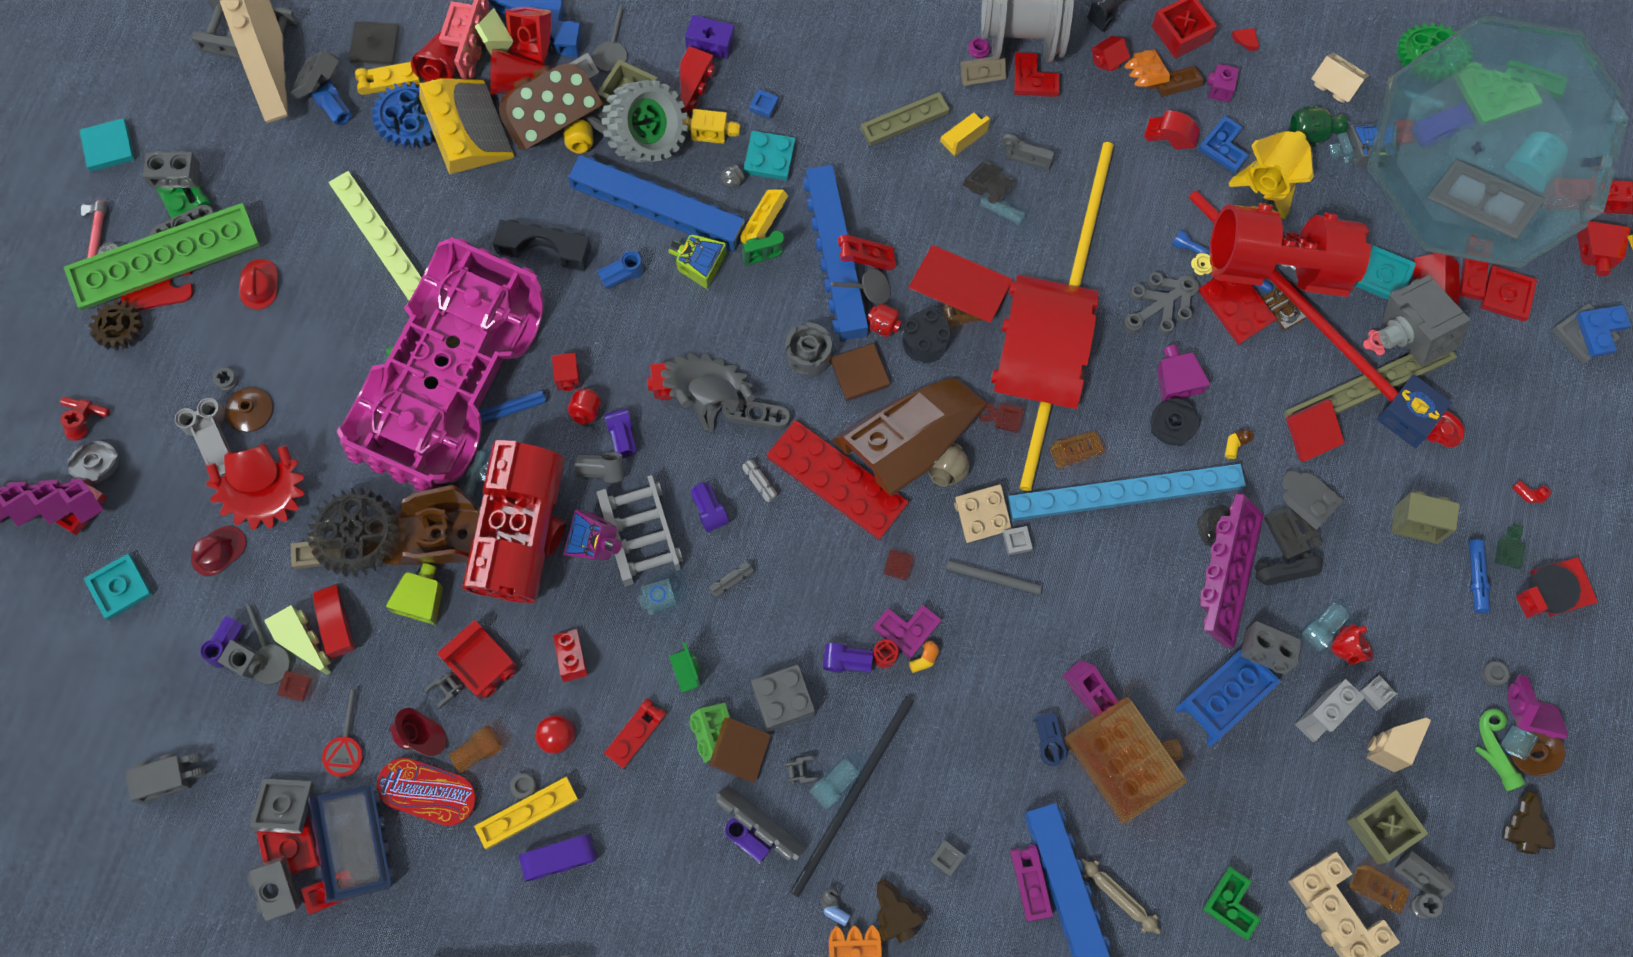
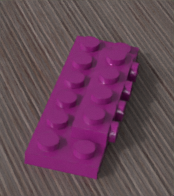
[1200,494,1264,648]

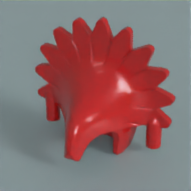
[206,443,305,530]

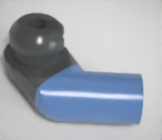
[821,889,851,926]

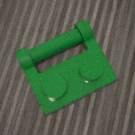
[156,167,211,218]
[742,231,784,266]

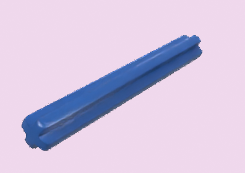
[478,390,546,424]

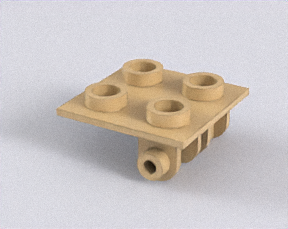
[954,484,1012,543]

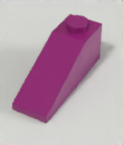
[1062,660,1122,724]

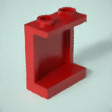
[437,620,518,701]

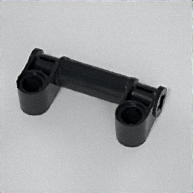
[1087,0,1126,32]

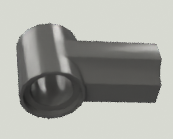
[575,452,624,483]

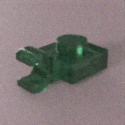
[1495,523,1526,569]

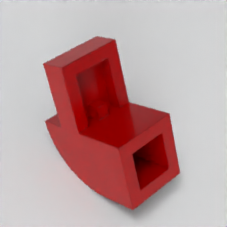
[1144,111,1200,150]

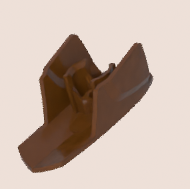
[355,485,481,565]

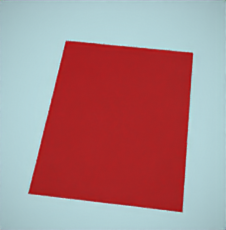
[908,245,1013,323]

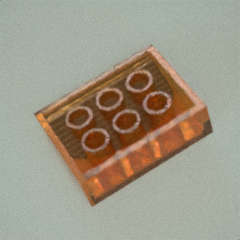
[1063,696,1187,826]

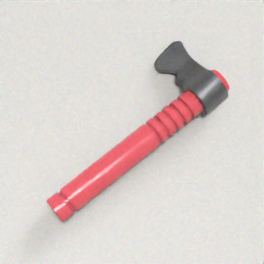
[81,201,107,258]

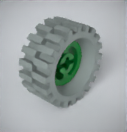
[602,80,688,162]

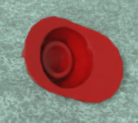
[239,259,278,310]

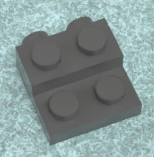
[287,50,339,101]

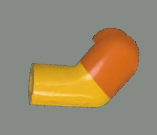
[909,641,939,673]

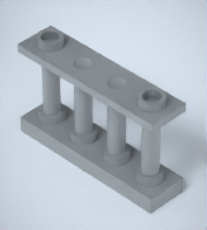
[596,475,683,587]

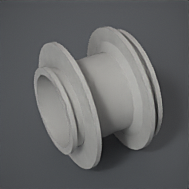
[981,0,1074,63]

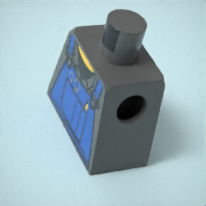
[1344,123,1394,176]

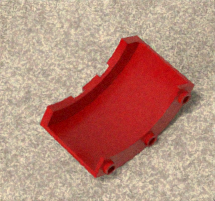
[991,274,1098,409]

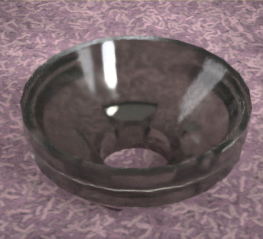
[1196,505,1231,547]

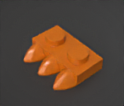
[1124,49,1170,87]
[829,925,882,957]

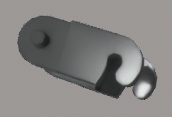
[424,672,463,709]
[784,756,819,785]

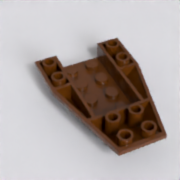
[832,378,987,496]

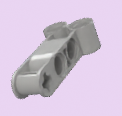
[174,398,231,476]

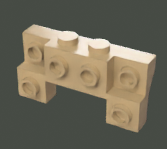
[1288,852,1400,957]

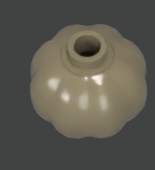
[927,443,969,487]

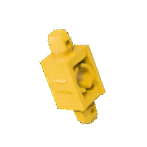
[683,109,740,144]

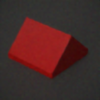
[1412,251,1460,306]

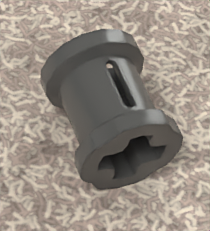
[1410,894,1443,919]

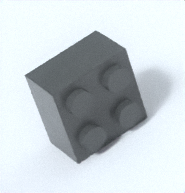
[751,665,815,733]

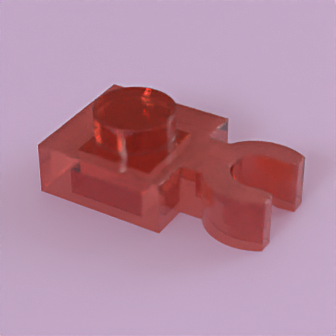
[979,403,1023,433]

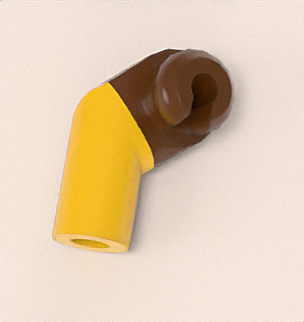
[1225,429,1253,459]

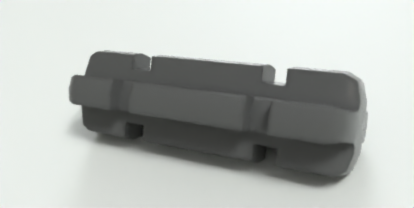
[709,562,754,598]

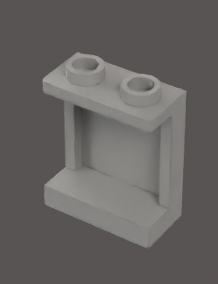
[1294,679,1364,742]

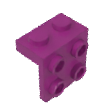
[1507,675,1568,739]

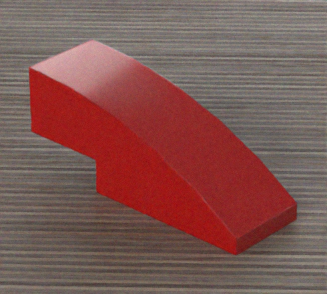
[313,584,356,658]

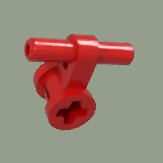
[60,396,110,441]

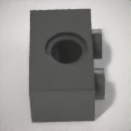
[248,855,301,921]

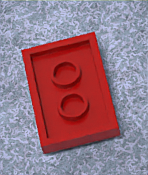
[1198,278,1277,345]

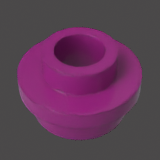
[968,37,990,59]

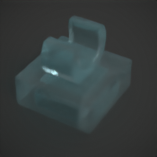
[1329,132,1354,163]
[1500,725,1538,760]

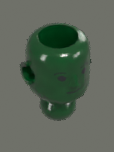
[1290,105,1348,147]

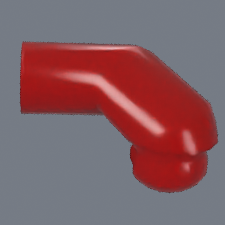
[1512,480,1551,503]

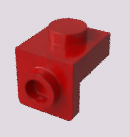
[1516,586,1548,619]

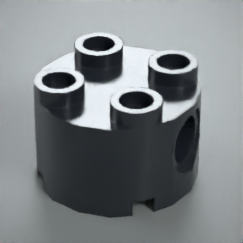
[902,309,950,363]

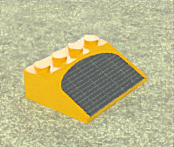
[420,79,514,174]

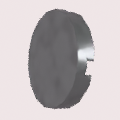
[68,441,119,485]

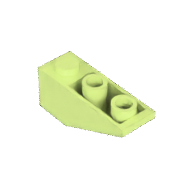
[264,605,331,675]

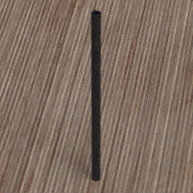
[790,696,914,897]

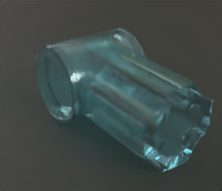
[1300,602,1350,652]
[808,758,860,811]

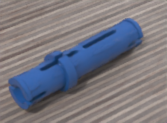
[1468,539,1491,613]

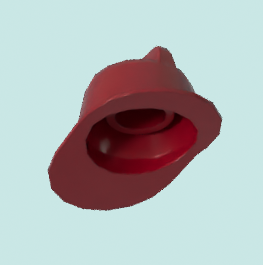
[191,526,246,576]
[389,708,447,756]

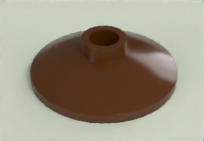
[225,387,273,432]
[1511,731,1565,776]

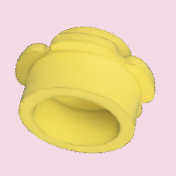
[1191,253,1212,275]

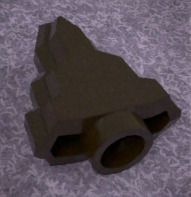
[1502,790,1555,854]
[877,879,928,943]

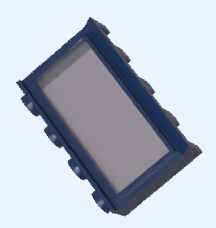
[308,784,394,904]

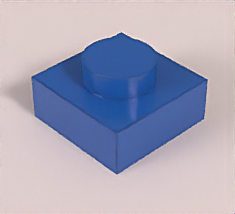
[749,89,779,119]

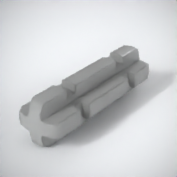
[742,460,777,502]

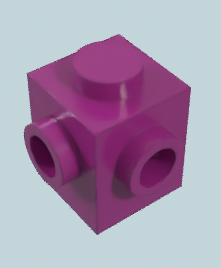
[1207,64,1239,103]

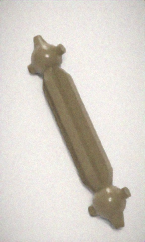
[1081,859,1161,934]

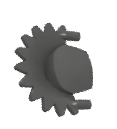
[661,353,755,431]

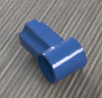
[310,81,352,126]
[597,251,644,290]

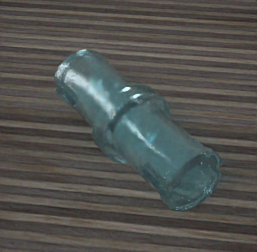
[979,193,1026,226]

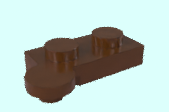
[1146,66,1203,97]

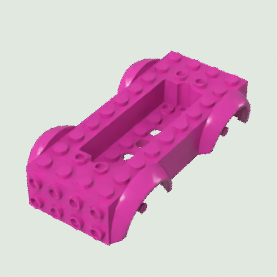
[337,237,544,492]

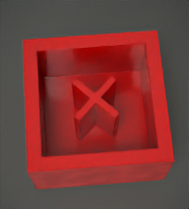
[1151,0,1217,59]

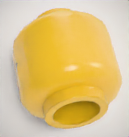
[564,119,593,153]

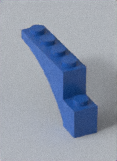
[488,0,582,58]

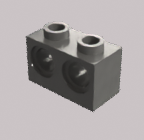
[143,151,200,188]
[1241,621,1301,675]

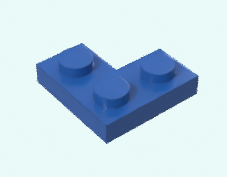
[1576,305,1631,358]

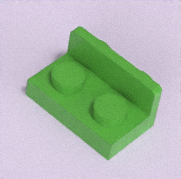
[690,703,730,763]

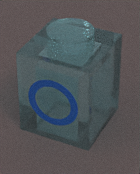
[638,578,677,615]

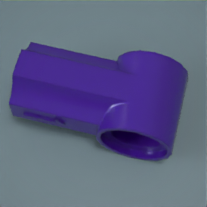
[604,408,637,458]
[690,482,729,533]
[200,616,245,668]
[823,643,873,673]
[725,818,774,863]

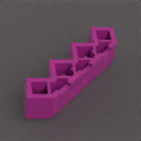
[0,478,103,527]

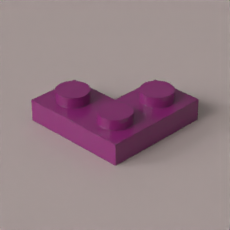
[872,605,941,659]

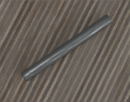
[946,560,1042,595]

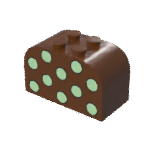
[499,64,603,149]

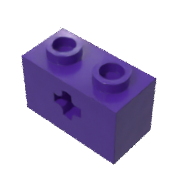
[685,15,735,59]

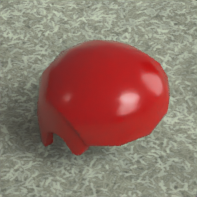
[535,716,576,754]

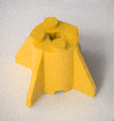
[1228,131,1314,219]

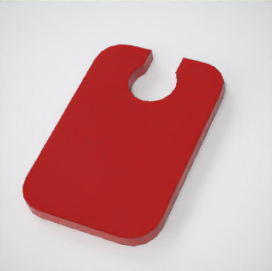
[121,271,193,311]

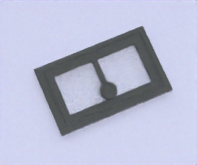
[1427,159,1545,240]

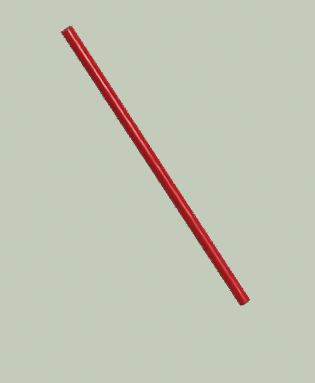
[1189,190,1399,402]

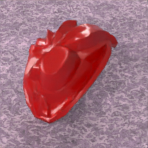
[1426,411,1465,448]

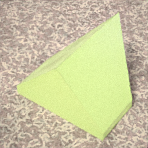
[475,8,513,55]

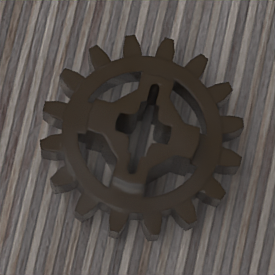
[88,300,144,351]

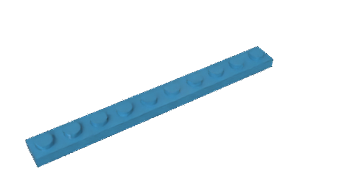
[1007,464,1246,521]

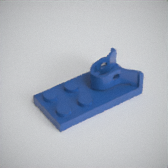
[1174,649,1281,747]

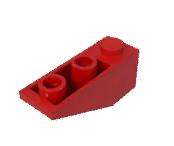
[680,46,716,117]

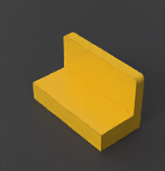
[940,113,990,156]

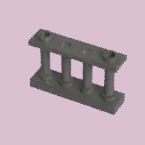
[191,0,298,62]

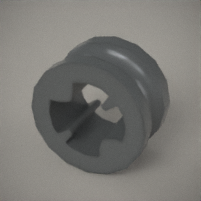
[213,368,238,391]

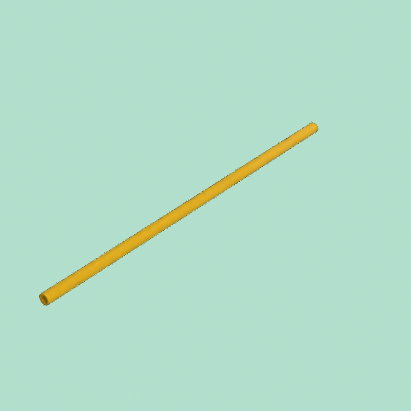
[1020,142,1114,491]

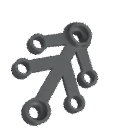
[1123,272,1199,335]

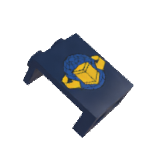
[1377,374,1452,449]

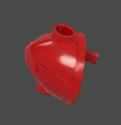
[1331,623,1374,665]

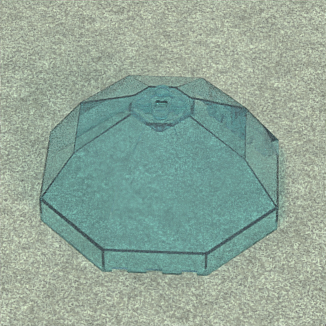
[1367,15,1629,268]

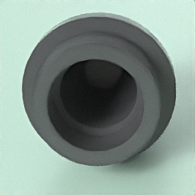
[721,164,744,187]

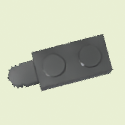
[125,753,205,804]

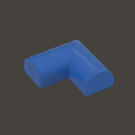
[1198,116,1249,175]

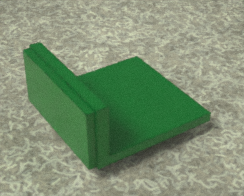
[669,642,701,693]

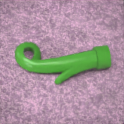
[1475,708,1526,792]

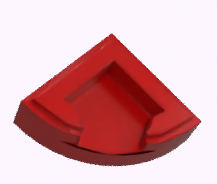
[1232,28,1259,51]

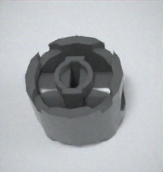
[785,322,832,377]

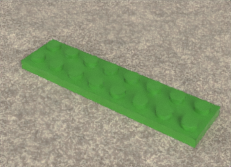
[64,203,260,311]

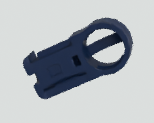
[1033,713,1067,766]

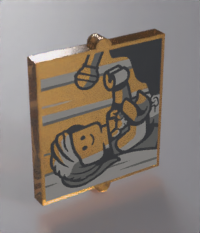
[1261,281,1307,331]

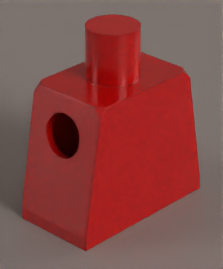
[1577,221,1630,277]

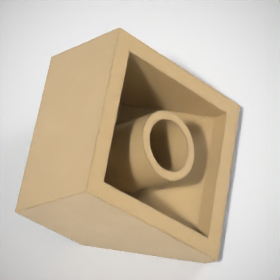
[1311,52,1370,103]
[1367,718,1431,772]

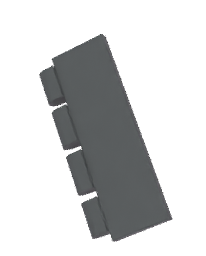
[715,785,807,861]

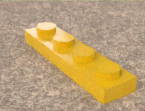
[474,777,578,850]

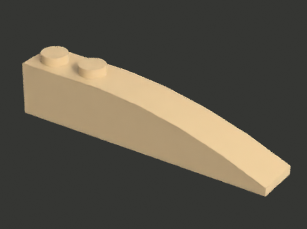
[220,0,288,124]

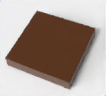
[830,343,890,402]
[709,717,770,783]

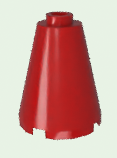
[411,30,459,83]
[490,49,545,95]

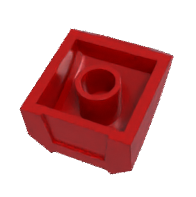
[506,7,551,64]

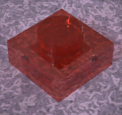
[883,549,914,581]
[277,671,312,702]

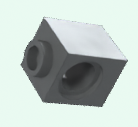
[218,640,266,678]

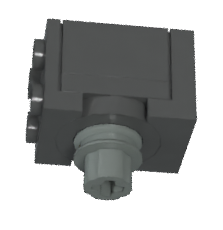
[1378,275,1471,367]

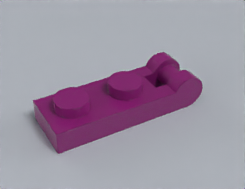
[1010,845,1053,922]

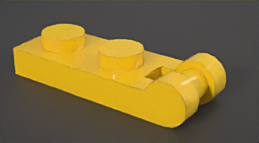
[355,62,420,95]
[740,190,788,244]

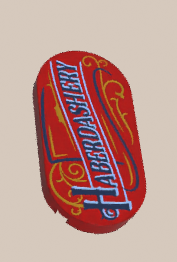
[377,758,477,826]

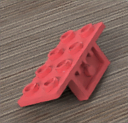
[439,0,491,80]

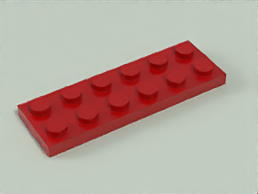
[766,420,909,541]

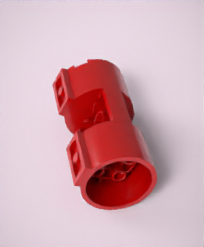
[1209,203,1371,297]
[462,440,565,603]

